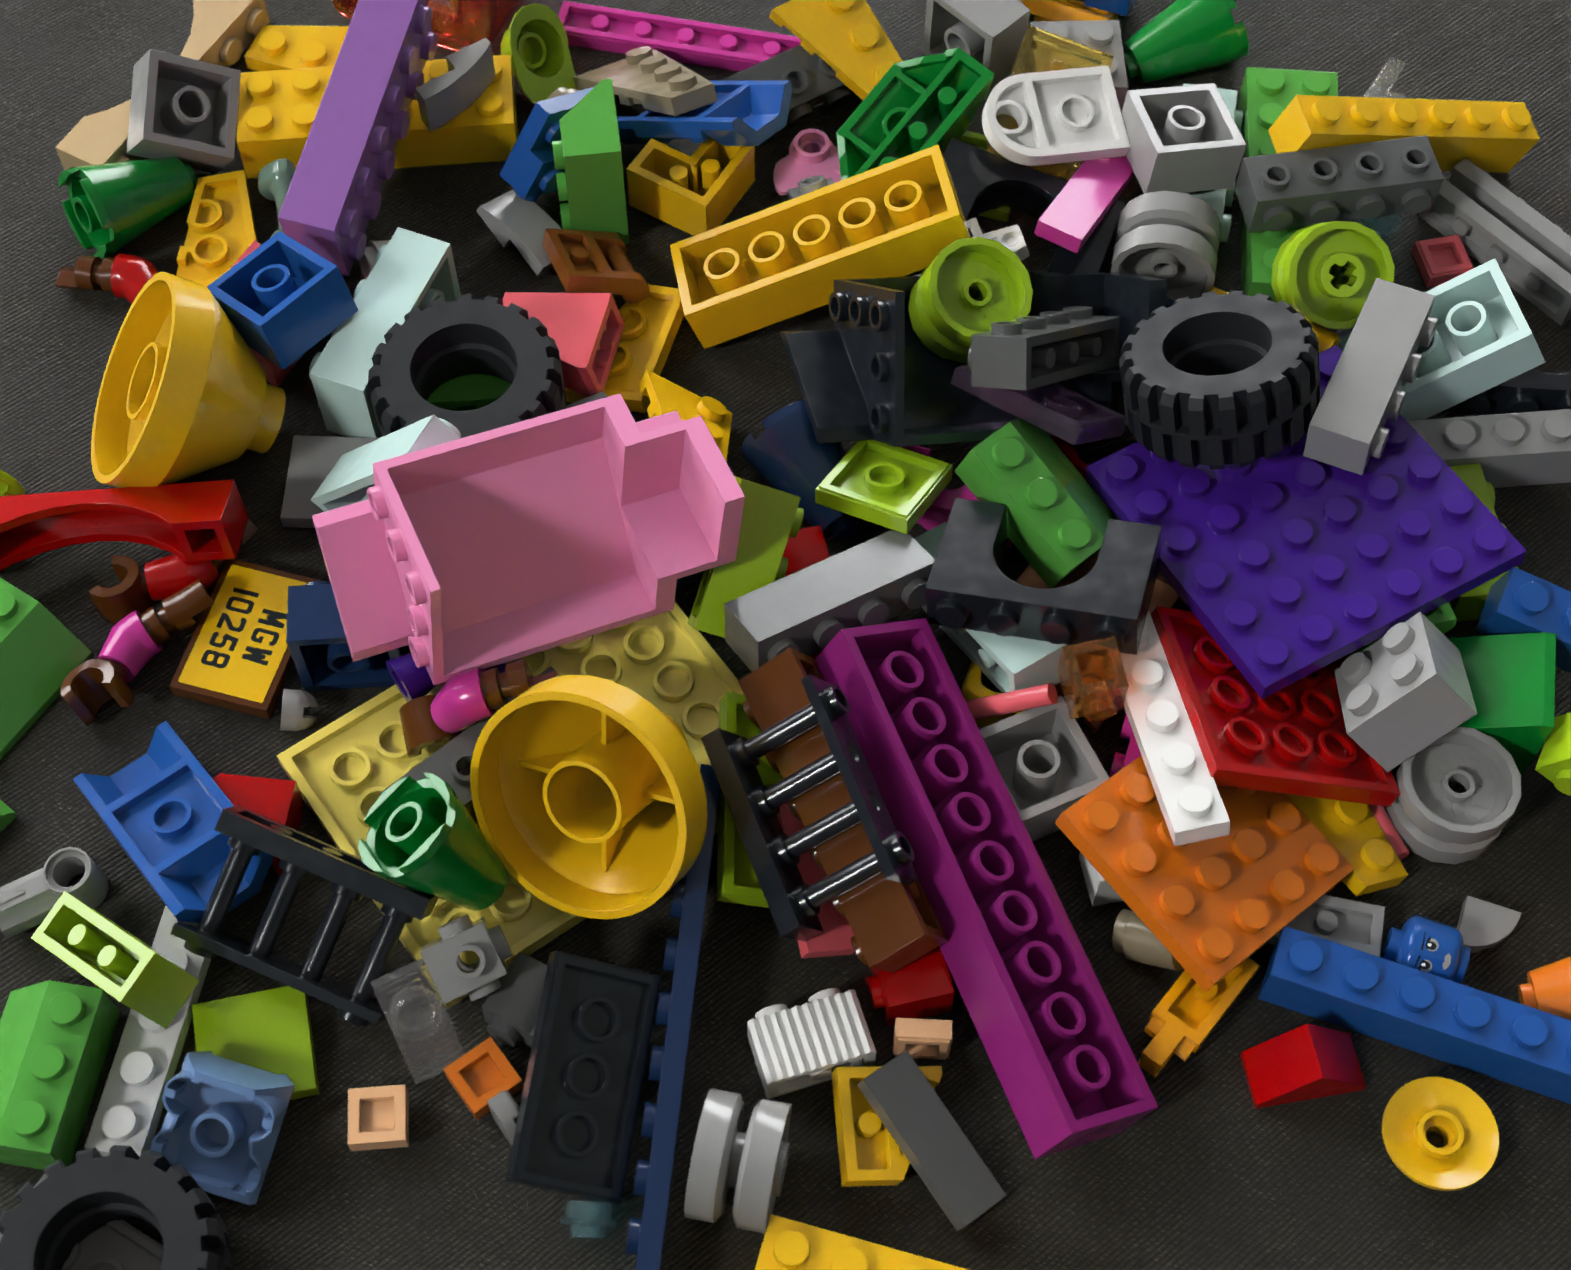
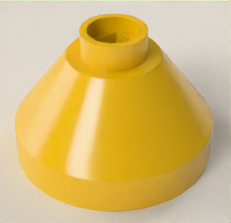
[91,272,286,488]
[470,675,708,919]

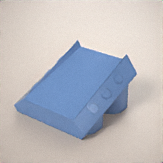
[150,1051,294,1205]

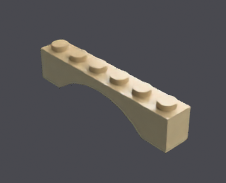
[55,0,270,170]

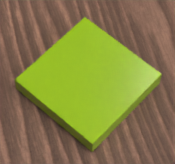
[815,440,953,535]
[192,986,319,1100]

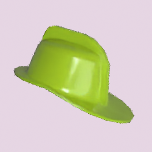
[500,3,576,105]

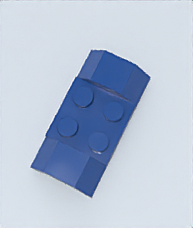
[617,80,793,146]
[73,721,274,923]

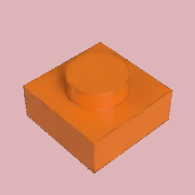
[443,1037,524,1120]

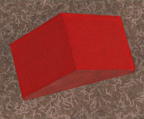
[213,773,305,877]
[1240,1023,1366,1109]

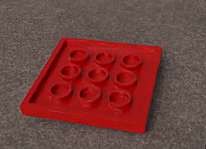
[1150,606,1401,807]

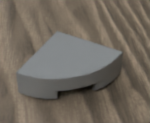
[1457,895,1521,953]
[487,1090,520,1146]

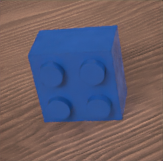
[207,231,358,370]

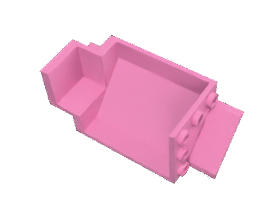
[312,394,745,685]

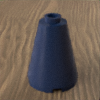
[740,399,861,540]

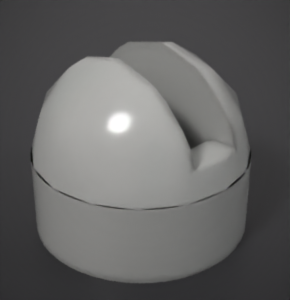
[280,689,319,732]

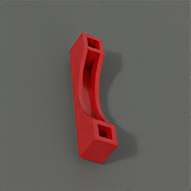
[0,479,249,571]

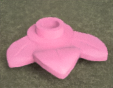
[773,129,841,195]

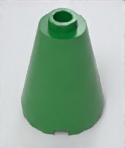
[1123,0,1249,84]
[58,157,197,259]
[358,773,508,911]

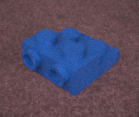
[499,87,594,202]

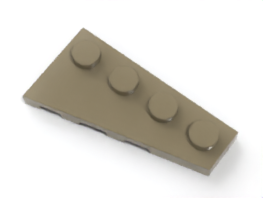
[573,46,718,116]

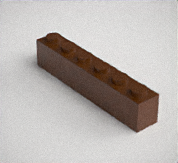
[738,648,948,973]

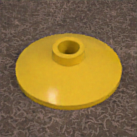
[1382,1077,1499,1191]

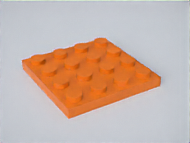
[1054,755,1355,993]

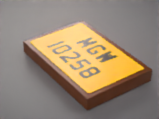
[169,559,321,719]

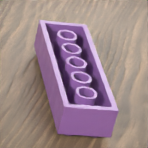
[278,0,438,276]

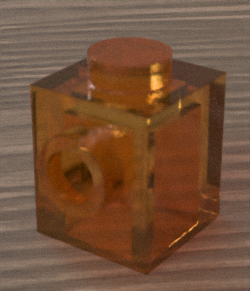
[1057,636,1129,721]

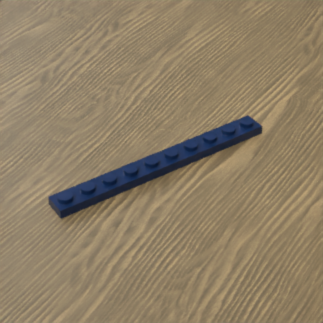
[625,764,720,1270]

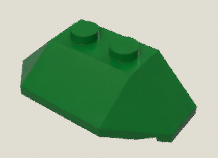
[836,47,995,180]

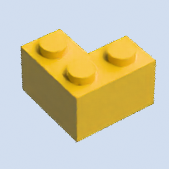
[626,138,755,236]

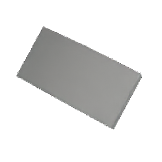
[415,37,495,132]
[477,189,561,276]

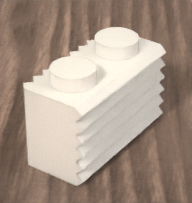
[747,988,876,1099]

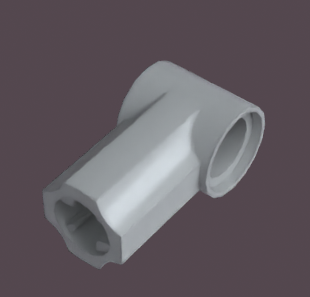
[0,847,109,938]

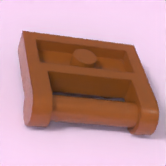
[542,228,649,304]

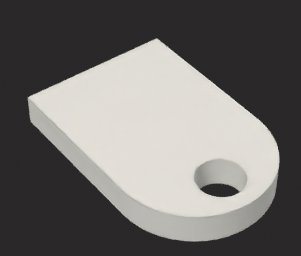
[982,65,1130,166]

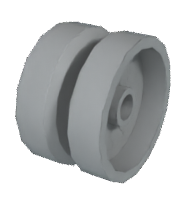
[1111,190,1222,308]
[1385,726,1521,865]
[684,1088,792,1234]

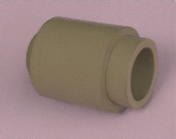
[1112,909,1183,971]

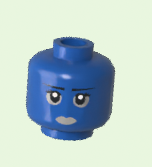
[1382,915,1471,984]

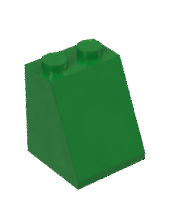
[1448,632,1556,775]

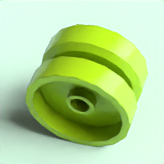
[1271,221,1395,329]
[908,236,1033,363]

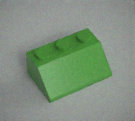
[552,79,629,244]
[955,413,1118,588]
[0,577,94,760]
[0,980,120,1170]

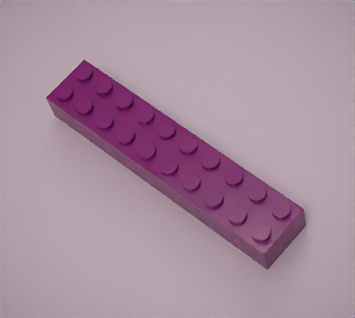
[815,618,1158,1159]

